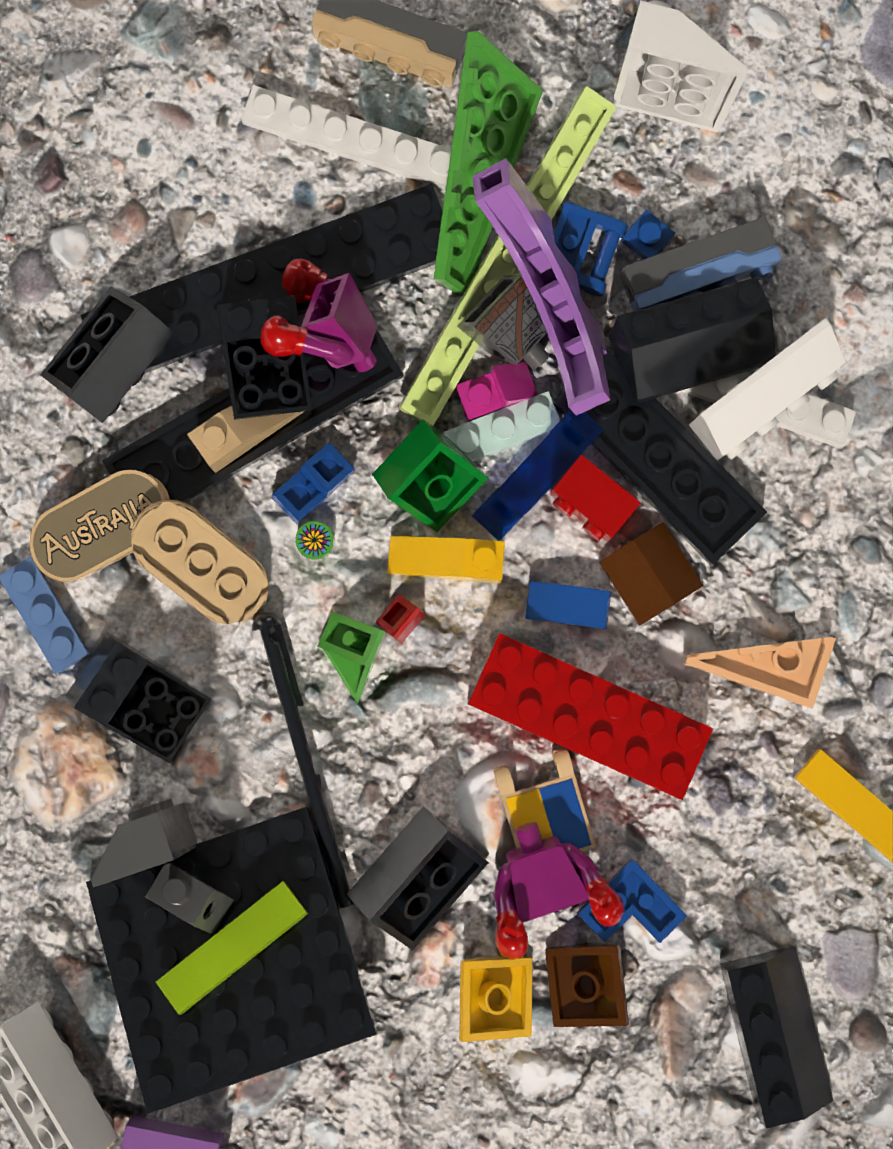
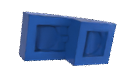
[271,442,355,525]
[525,581,611,630]

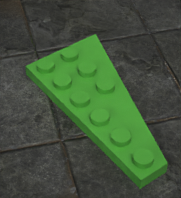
[434,32,543,295]

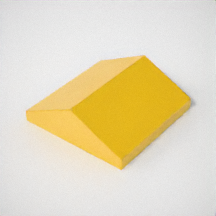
[459,956,533,1042]

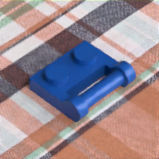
[554,201,628,297]

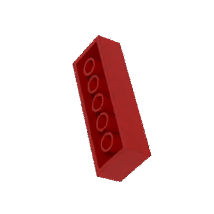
[467,633,714,800]

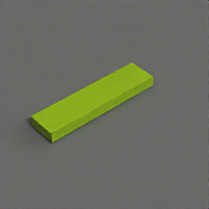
[156,881,309,1015]

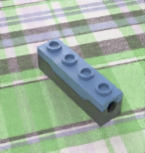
[620,216,782,312]

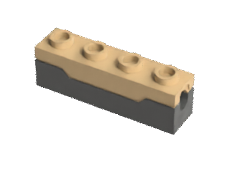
[311,0,467,88]

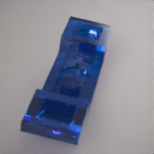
[472,409,604,541]

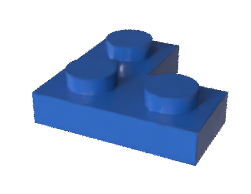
[576,858,687,943]

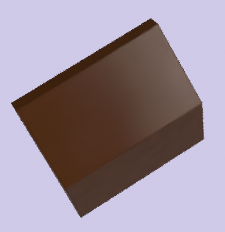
[599,522,704,626]
[545,943,629,1027]

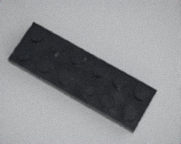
[553,350,767,566]

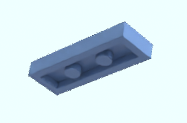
[0,557,91,674]

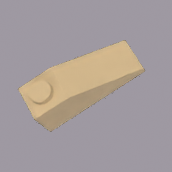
[187,406,304,473]

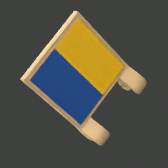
[493,748,596,851]

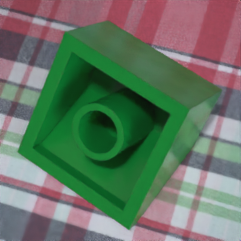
[372,419,488,533]

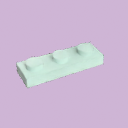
[443,391,562,462]

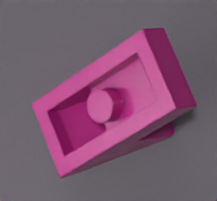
[455,362,538,422]

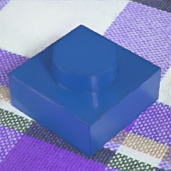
[621,209,675,260]

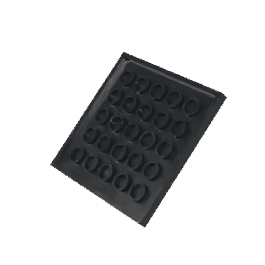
[86,807,378,1114]

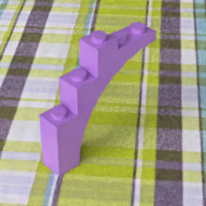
[472,158,611,415]

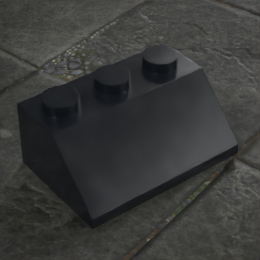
[40,287,174,423]
[346,806,489,950]

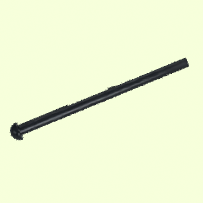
[252,612,354,909]

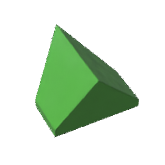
[317,612,387,704]

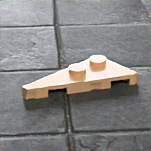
[683,637,836,708]

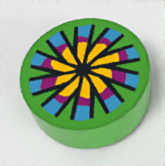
[295,521,334,560]

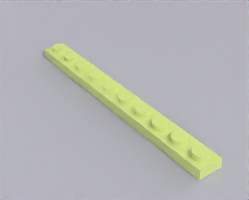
[398,86,617,426]

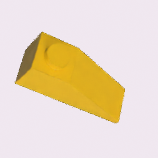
[387,536,505,584]

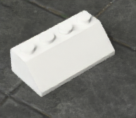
[689,318,845,460]
[0,1001,119,1149]

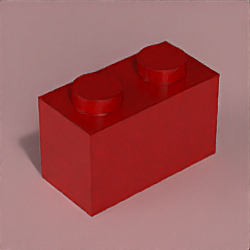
[550,455,641,542]

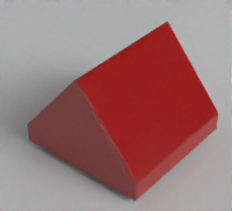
[375,594,425,644]

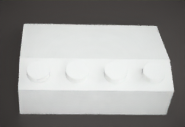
[612,0,748,133]

